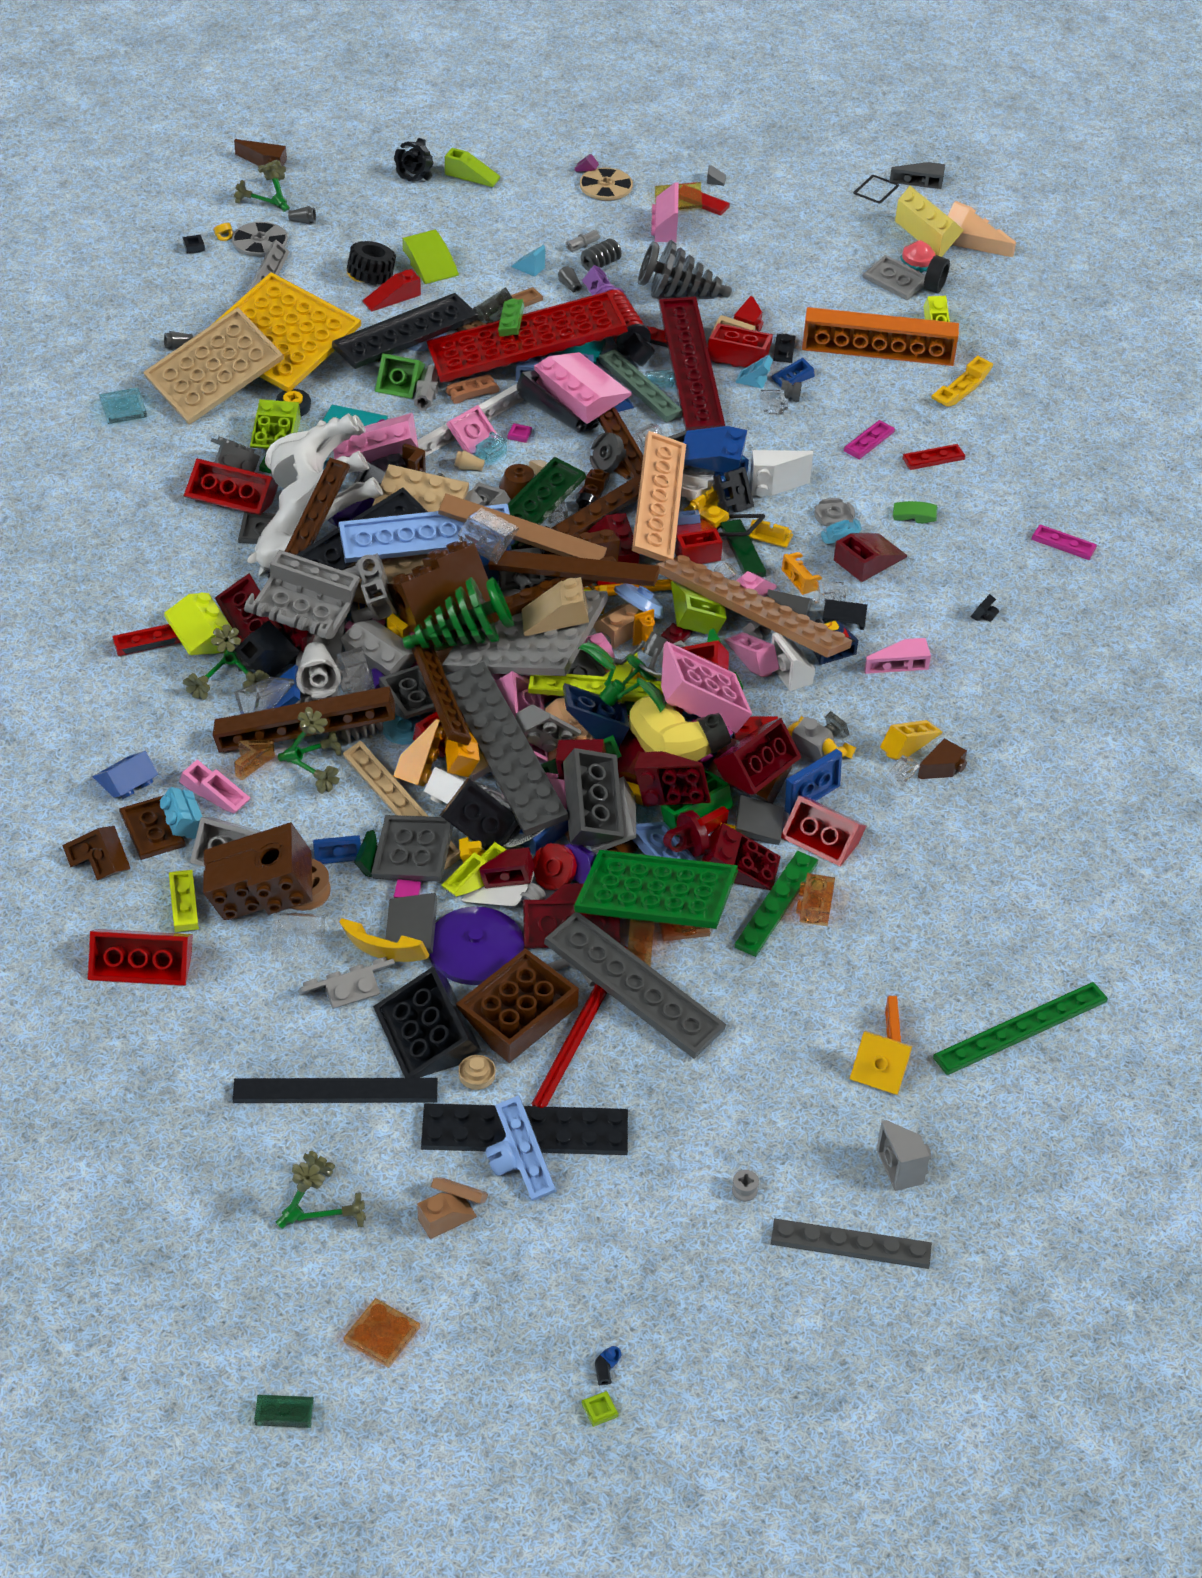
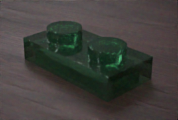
[254,1395,314,1428]

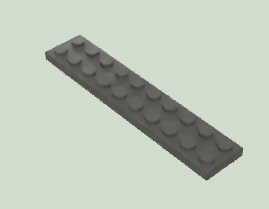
[446,661,569,836]

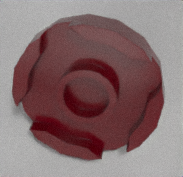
[663,810,710,857]

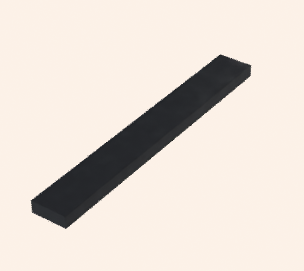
[232,1078,438,1103]

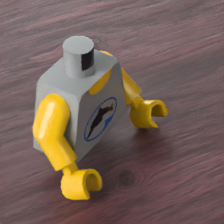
[787,716,857,761]

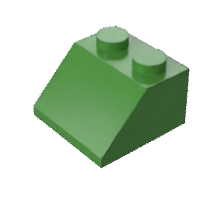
[375,353,425,399]

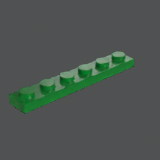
[734,850,818,957]

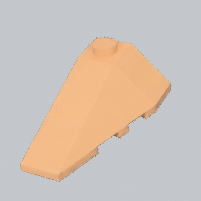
[948,201,1016,257]

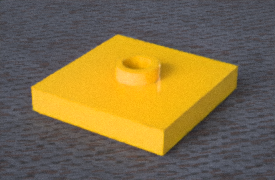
[850,1031,913,1095]

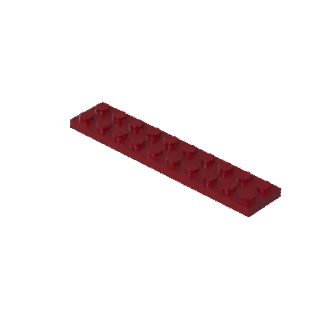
[659,297,725,431]

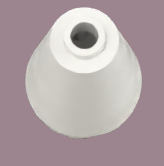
[296,642,341,699]

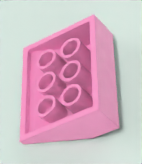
[534,352,632,424]
[661,641,752,733]

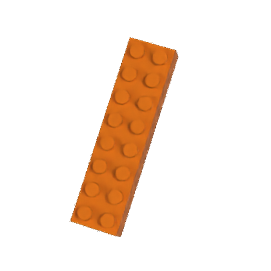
[802,307,959,366]

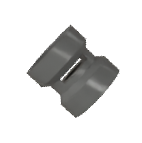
[780,380,802,402]

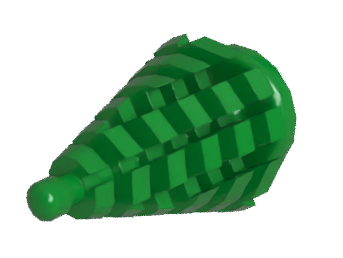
[402,577,514,649]

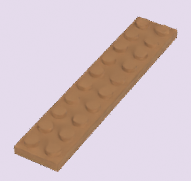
[656,555,852,658]

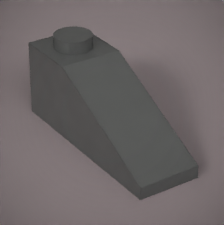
[889,162,945,189]

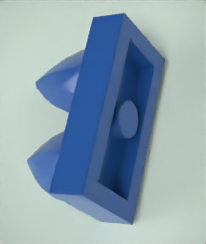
[313,835,361,864]

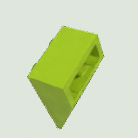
[250,399,301,449]
[671,581,726,634]

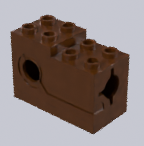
[387,541,490,633]
[203,822,313,920]

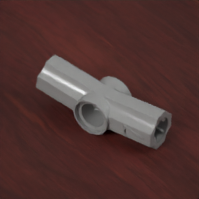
[414,365,439,411]

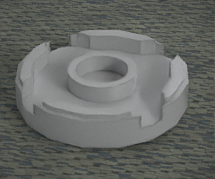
[814,498,855,527]

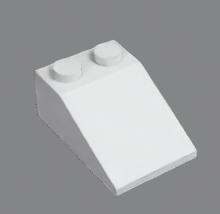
[750,450,813,497]

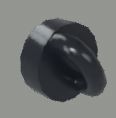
[576,492,597,511]

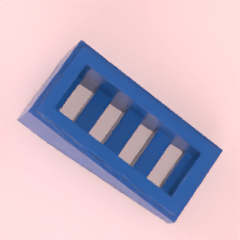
[771,358,815,387]

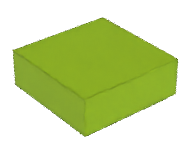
[581,1391,619,1427]

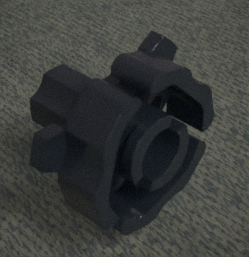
[394,138,434,181]

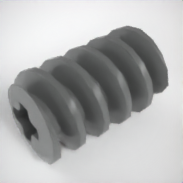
[581,238,622,271]

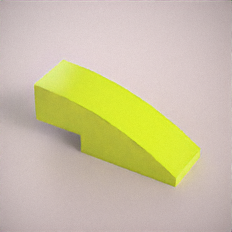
[441,842,507,897]

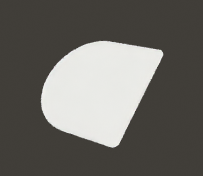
[462,871,534,906]

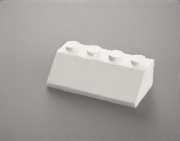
[424,767,512,811]

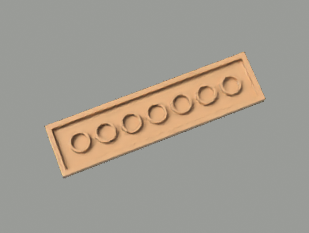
[632,431,686,562]

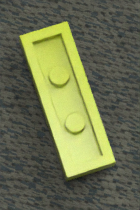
[169,869,199,932]

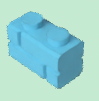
[160,787,202,839]

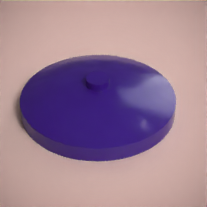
[429,906,524,985]

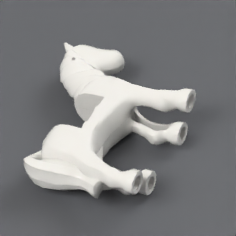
[247,413,383,576]

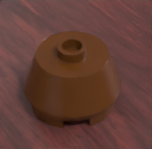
[499,464,536,500]

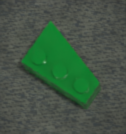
[661,767,733,837]

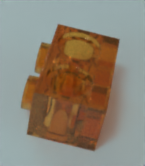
[796,873,835,927]

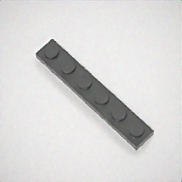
[770,1218,932,1269]

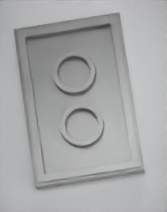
[863,255,925,300]

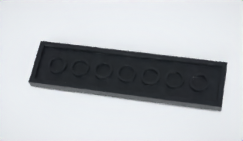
[332,293,478,369]
[267,487,428,579]
[421,1103,628,1155]

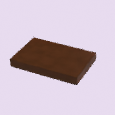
[119,796,186,860]

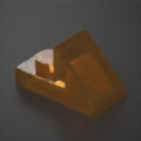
[234,740,275,780]

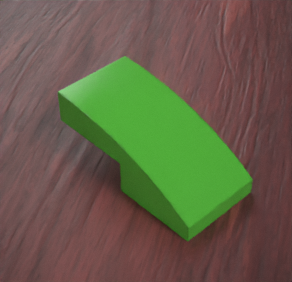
[893,501,938,524]

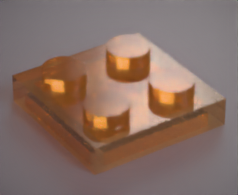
[344,1298,420,1368]

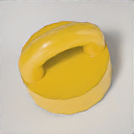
[213,222,233,241]

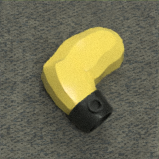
[629,696,732,761]

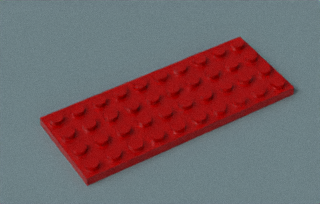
[426,291,628,383]

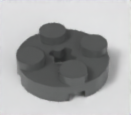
[590,432,626,474]

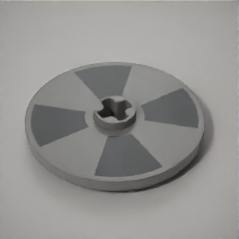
[232,222,288,257]

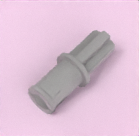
[565,230,600,252]

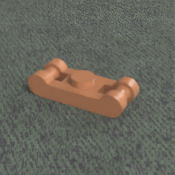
[446,374,500,404]

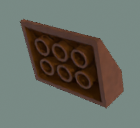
[456,948,579,1063]

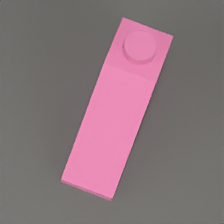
[724,632,779,677]
[864,638,931,674]

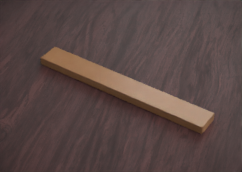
[438,493,607,560]

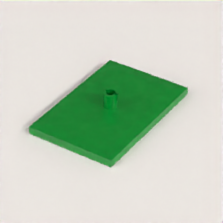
[574,850,738,929]

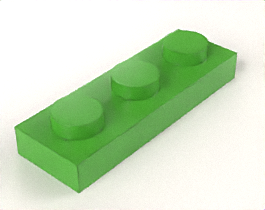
[498,299,524,337]

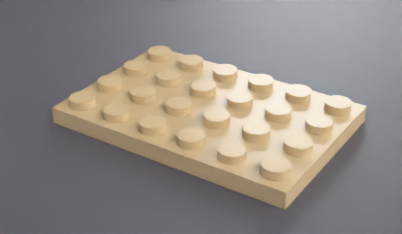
[143,307,284,425]

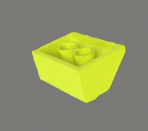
[164,592,233,655]

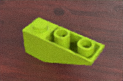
[444,148,500,187]

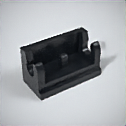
[823,599,868,630]

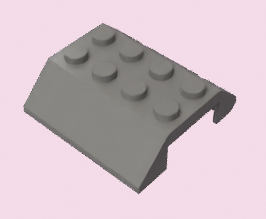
[244,550,360,639]

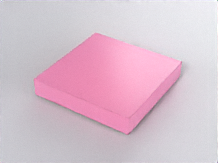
[446,405,500,454]

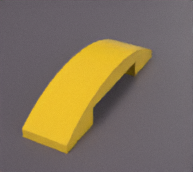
[931,356,993,407]
[339,918,429,962]

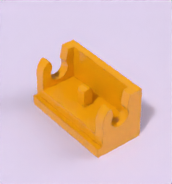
[781,552,823,595]

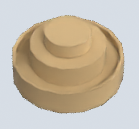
[458,1055,496,1090]

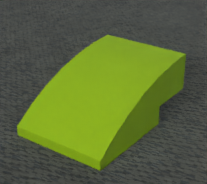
[402,229,459,284]

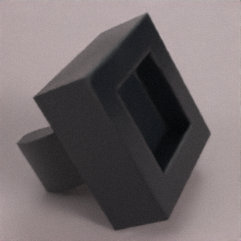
[970,594,999,622]

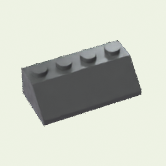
[563,748,624,846]

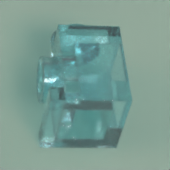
[476,432,507,465]

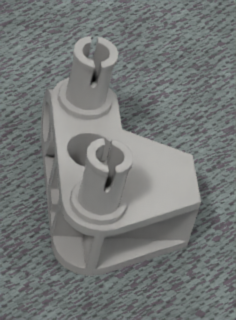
[342,553,398,623]

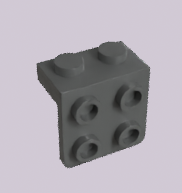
[210,436,260,472]

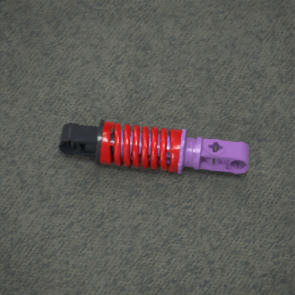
[582,265,655,367]

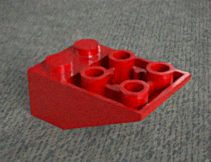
[675,519,723,564]

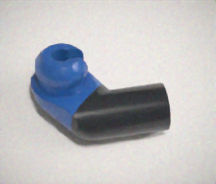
[595,1346,622,1386]

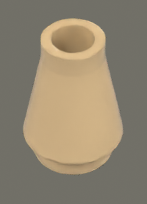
[454,450,485,471]

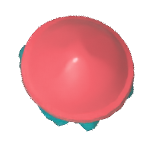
[900,240,935,273]

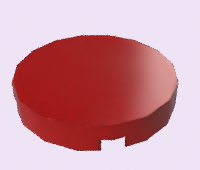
[533,843,577,890]

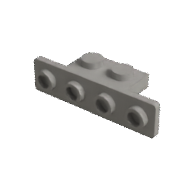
[298,957,395,1009]

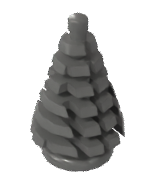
[638,240,732,297]

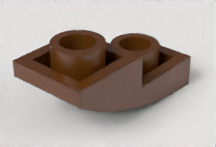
[578,469,610,500]

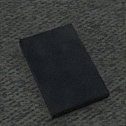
[439,778,519,851]

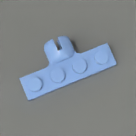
[486,1095,557,1201]

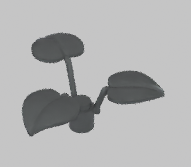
[587,632,667,681]

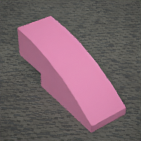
[179,759,250,814]

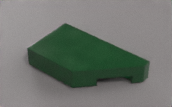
[354,830,378,877]

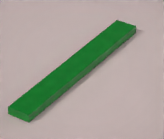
[933,982,1108,1075]

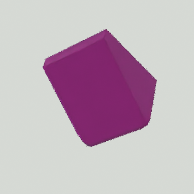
[574,154,599,172]

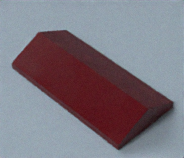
[215,573,283,643]

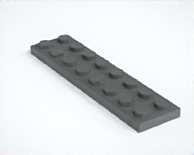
[544,912,726,1059]

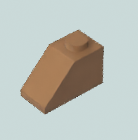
[417,1193,477,1239]

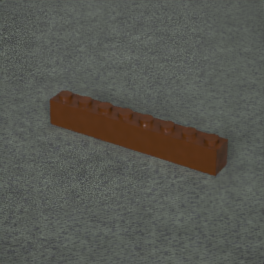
[213,686,395,753]

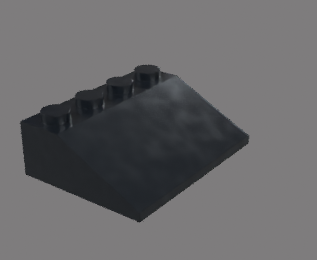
[373,966,482,1078]

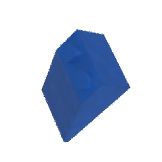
[683,426,748,473]

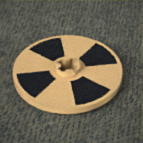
[580,168,633,201]

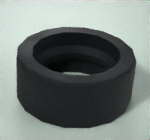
[924,255,950,293]

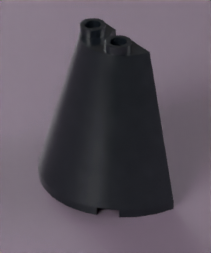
[516,370,599,433]

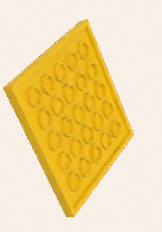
[210,272,361,392]

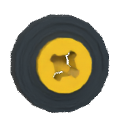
[276,389,311,417]

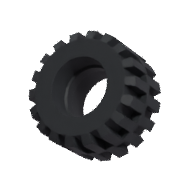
[347,241,396,284]

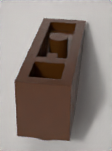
[234,139,287,167]

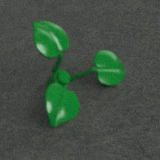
[578,642,667,712]

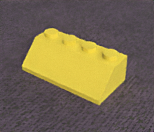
[895,186,964,257]

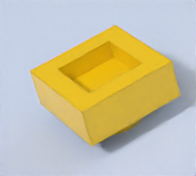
[700,505,729,528]
[387,613,409,638]

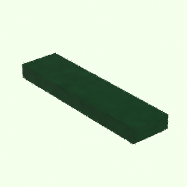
[721,519,766,577]

